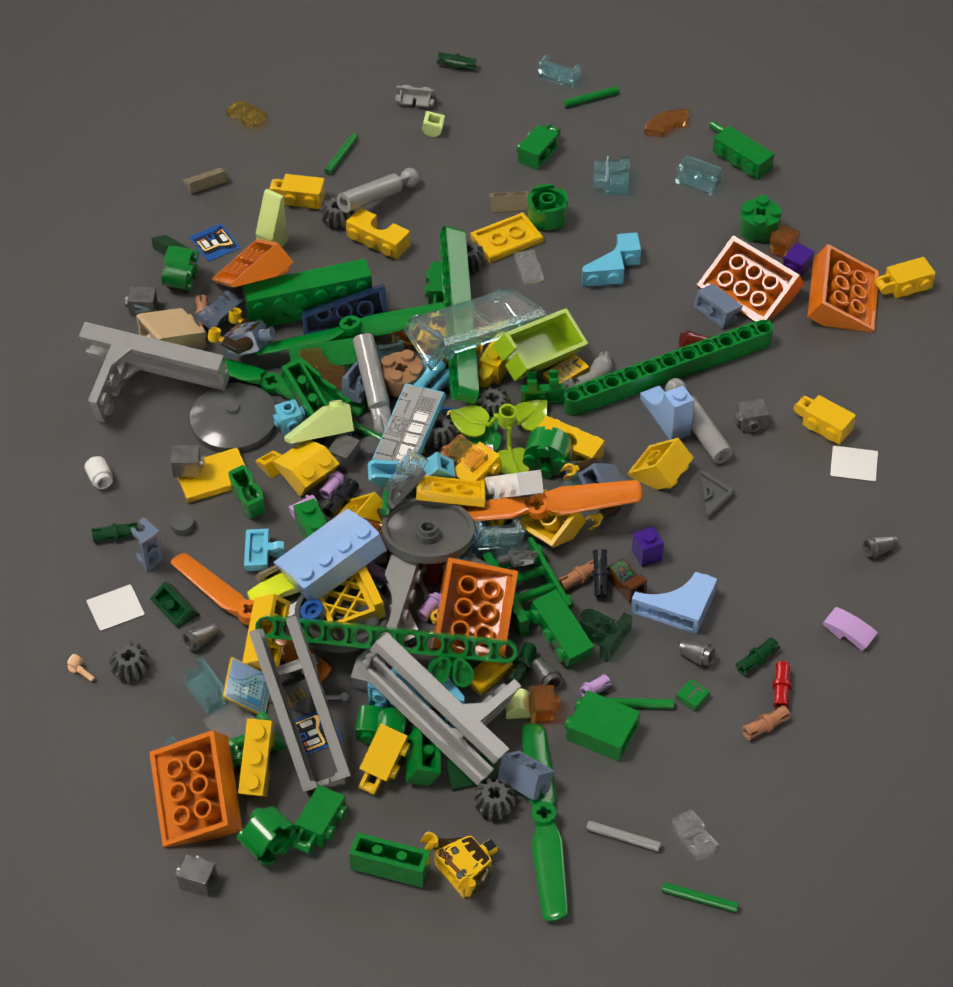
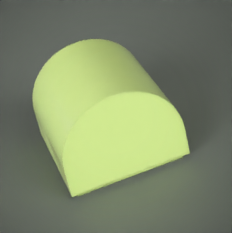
[422,111,445,137]
[506,688,530,719]

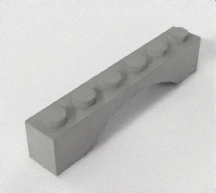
[350,554,423,691]

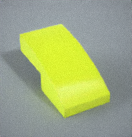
[247,573,299,600]

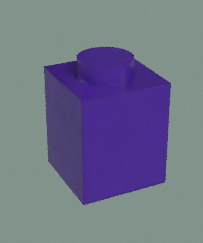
[783,243,814,278]
[632,526,664,567]

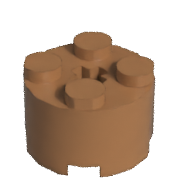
[381,349,423,398]

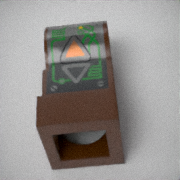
[607,559,647,604]

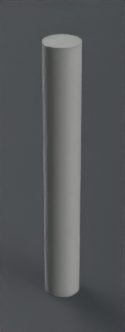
[586,820,661,852]

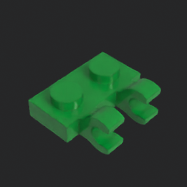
[521,370,565,404]

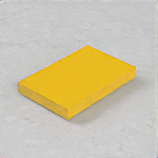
[470,212,543,263]
[177,448,245,503]
[416,475,485,507]

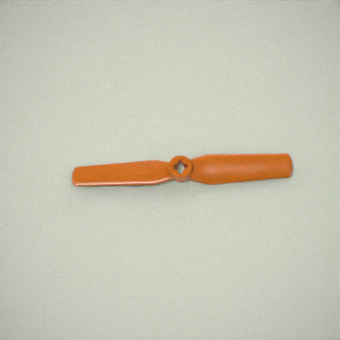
[459,480,643,522]
[170,553,331,682]

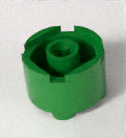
[527,184,568,231]
[739,195,782,244]
[161,246,199,291]
[522,426,572,479]
[237,806,298,866]

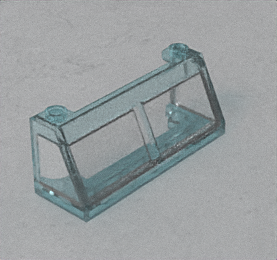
[404,288,546,371]

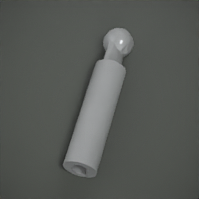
[337,168,420,213]
[352,333,391,435]
[665,378,733,464]

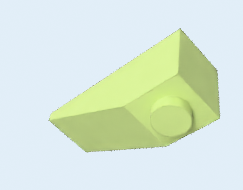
[256,189,288,247]
[284,400,354,444]

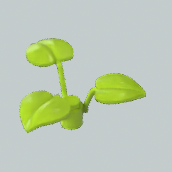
[450,400,547,475]

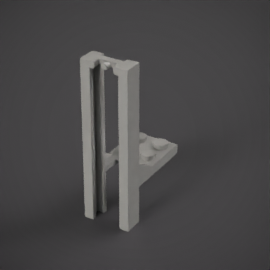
[79,322,230,423]
[249,615,352,792]
[357,633,521,786]

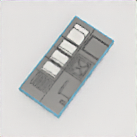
[372,383,446,462]

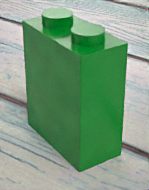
[564,690,641,762]

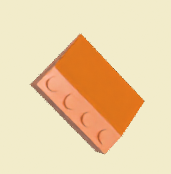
[697,236,804,322]
[211,239,293,287]
[807,244,879,333]
[431,558,518,661]
[149,730,243,847]

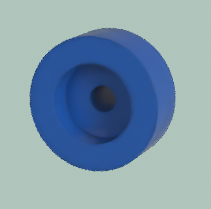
[300,599,326,620]

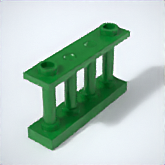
[482,537,574,637]

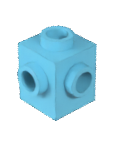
[272,399,306,438]

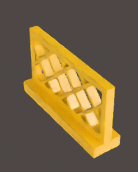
[319,566,386,631]

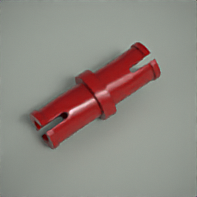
[772,661,792,709]

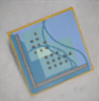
[222,657,270,714]

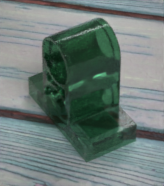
[579,609,632,662]

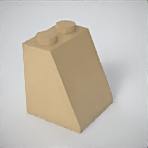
[136,308,207,350]

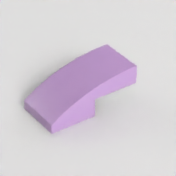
[822,607,878,651]

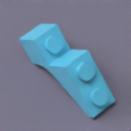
[582,232,641,287]
[368,452,455,493]

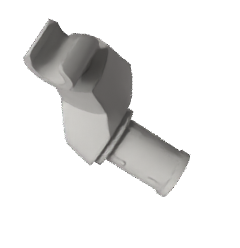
[562,351,613,390]

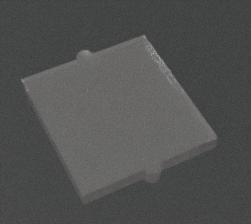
[203,702,255,739]

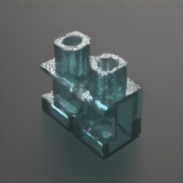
[593,155,630,196]

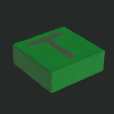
[676,679,710,711]

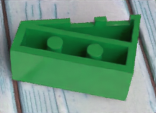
[281,357,352,419]

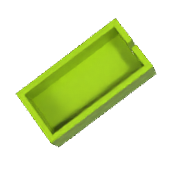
[493,308,589,381]

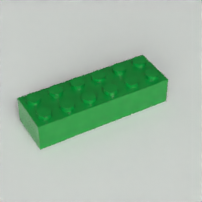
[242,259,372,327]

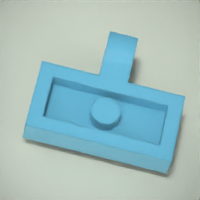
[244,528,286,571]

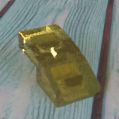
[225,100,268,127]
[443,436,489,473]

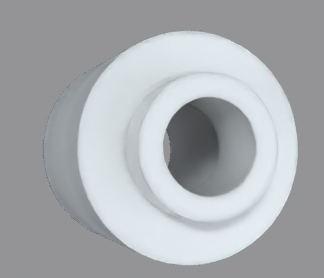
[84,456,113,489]

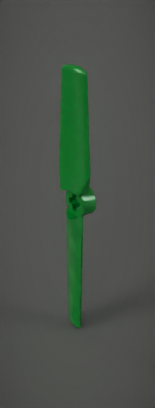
[255,302,449,356]
[224,357,366,417]
[522,723,568,921]

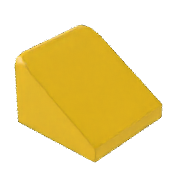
[256,451,283,478]

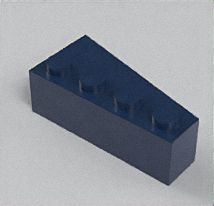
[302,283,387,335]

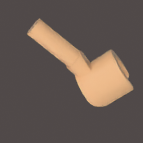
[67,654,95,682]

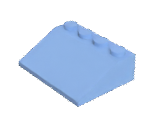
[274,508,387,601]

